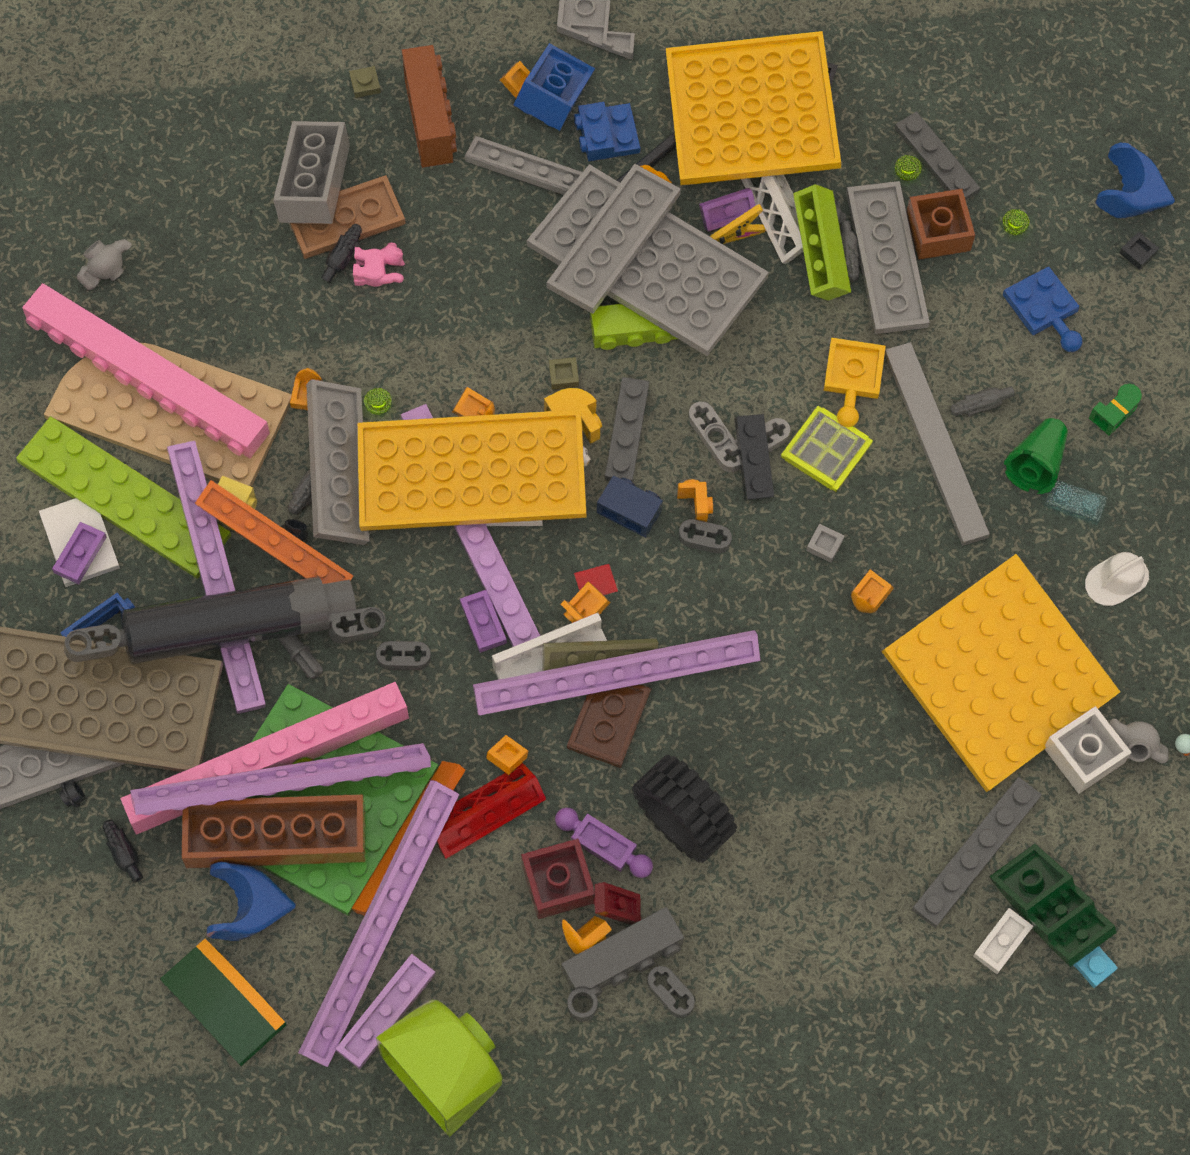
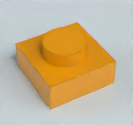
[500,61,530,98]
[486,735,528,775]

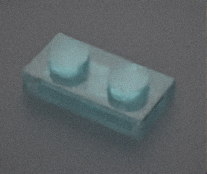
[1044,480,1107,525]

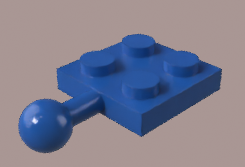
[1003,267,1083,352]

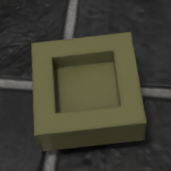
[349,66,381,98]
[549,357,579,389]

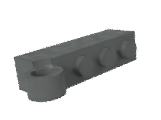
[561,907,684,1022]

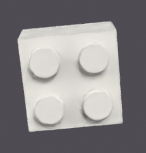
[1045,706,1132,794]

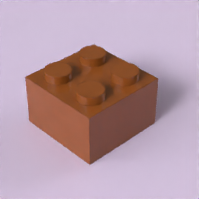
[906,189,975,260]

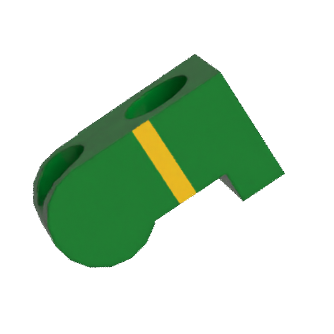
[1088,384,1142,436]

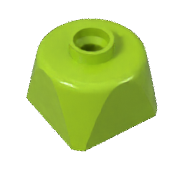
[376,1000,503,1137]

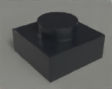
[1120,232,1159,270]

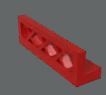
[436,763,546,859]

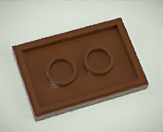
[567,684,651,768]

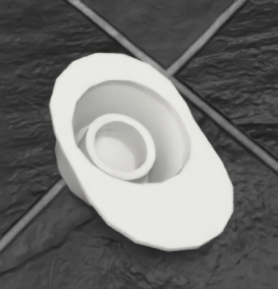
[1085,552,1149,606]

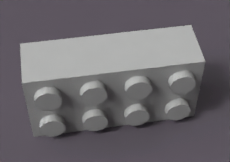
[273,121,350,224]

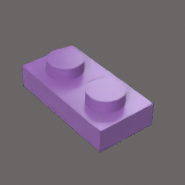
[699,188,756,231]
[52,522,107,584]
[460,589,507,653]

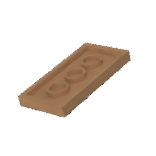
[290,175,406,259]

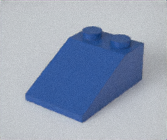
[513,43,595,131]

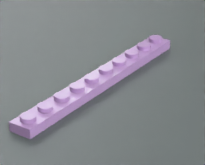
[401,404,540,647]
[167,441,266,714]
[473,630,760,715]
[130,743,431,815]
[298,780,459,1067]

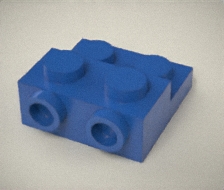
[574,102,640,161]

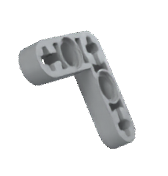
[688,401,790,472]

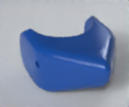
[1096,143,1175,218]
[206,862,296,941]

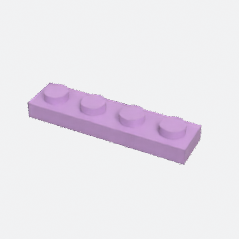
[336,954,436,1069]

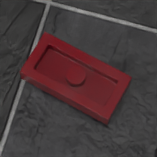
[594,882,641,925]

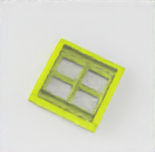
[781,406,873,492]

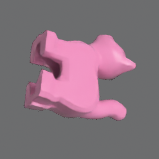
[353,243,405,287]

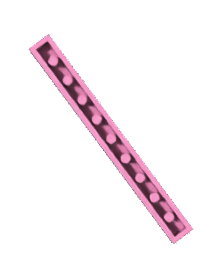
[22,283,270,459]
[120,682,409,835]

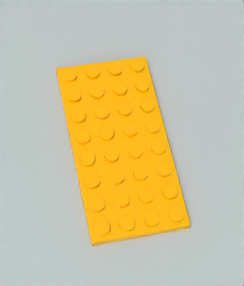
[357,409,587,531]

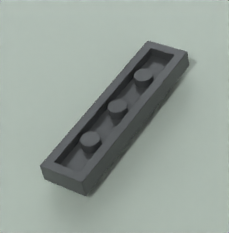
[895,111,980,200]
[605,377,649,482]

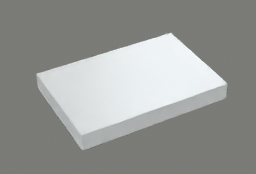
[39,498,120,587]

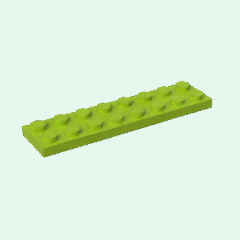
[16,416,231,579]

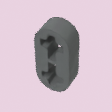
[679,519,732,553]
[376,641,431,670]
[647,966,695,1018]

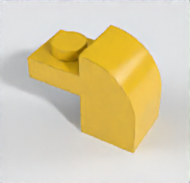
[544,388,602,444]

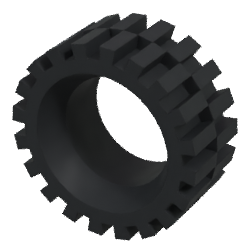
[632,755,737,863]

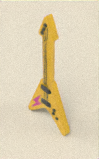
[709,204,766,244]

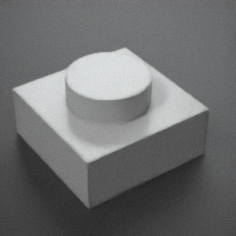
[806,524,845,563]

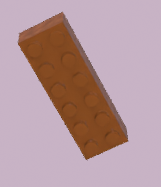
[182,794,365,868]

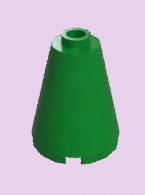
[1004,418,1068,494]

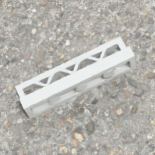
[741,175,804,264]
[492,613,607,680]

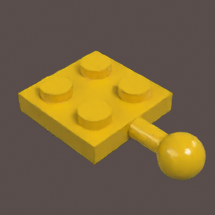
[823,338,886,427]

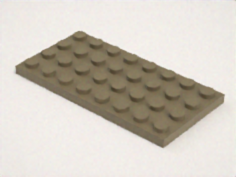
[0,627,223,772]

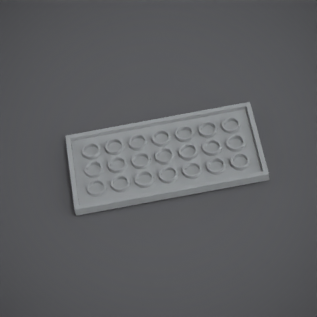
[527,164,769,356]

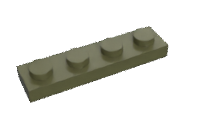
[542,639,658,671]

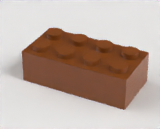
[402,45,457,168]

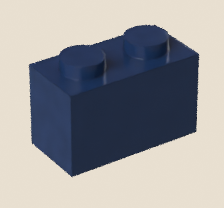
[597,475,663,538]

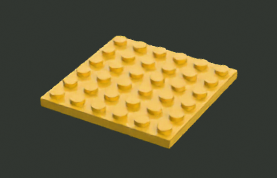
[666,31,841,185]
[882,554,1120,792]

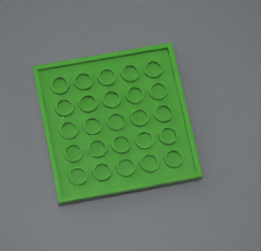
[247,684,438,916]

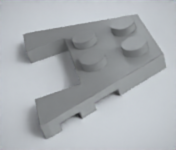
[557,0,635,59]

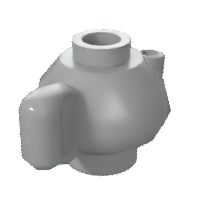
[77,239,132,290]
[1109,719,1169,763]

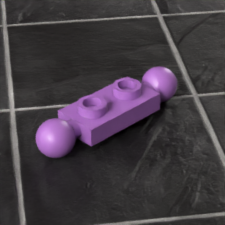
[555,808,653,878]

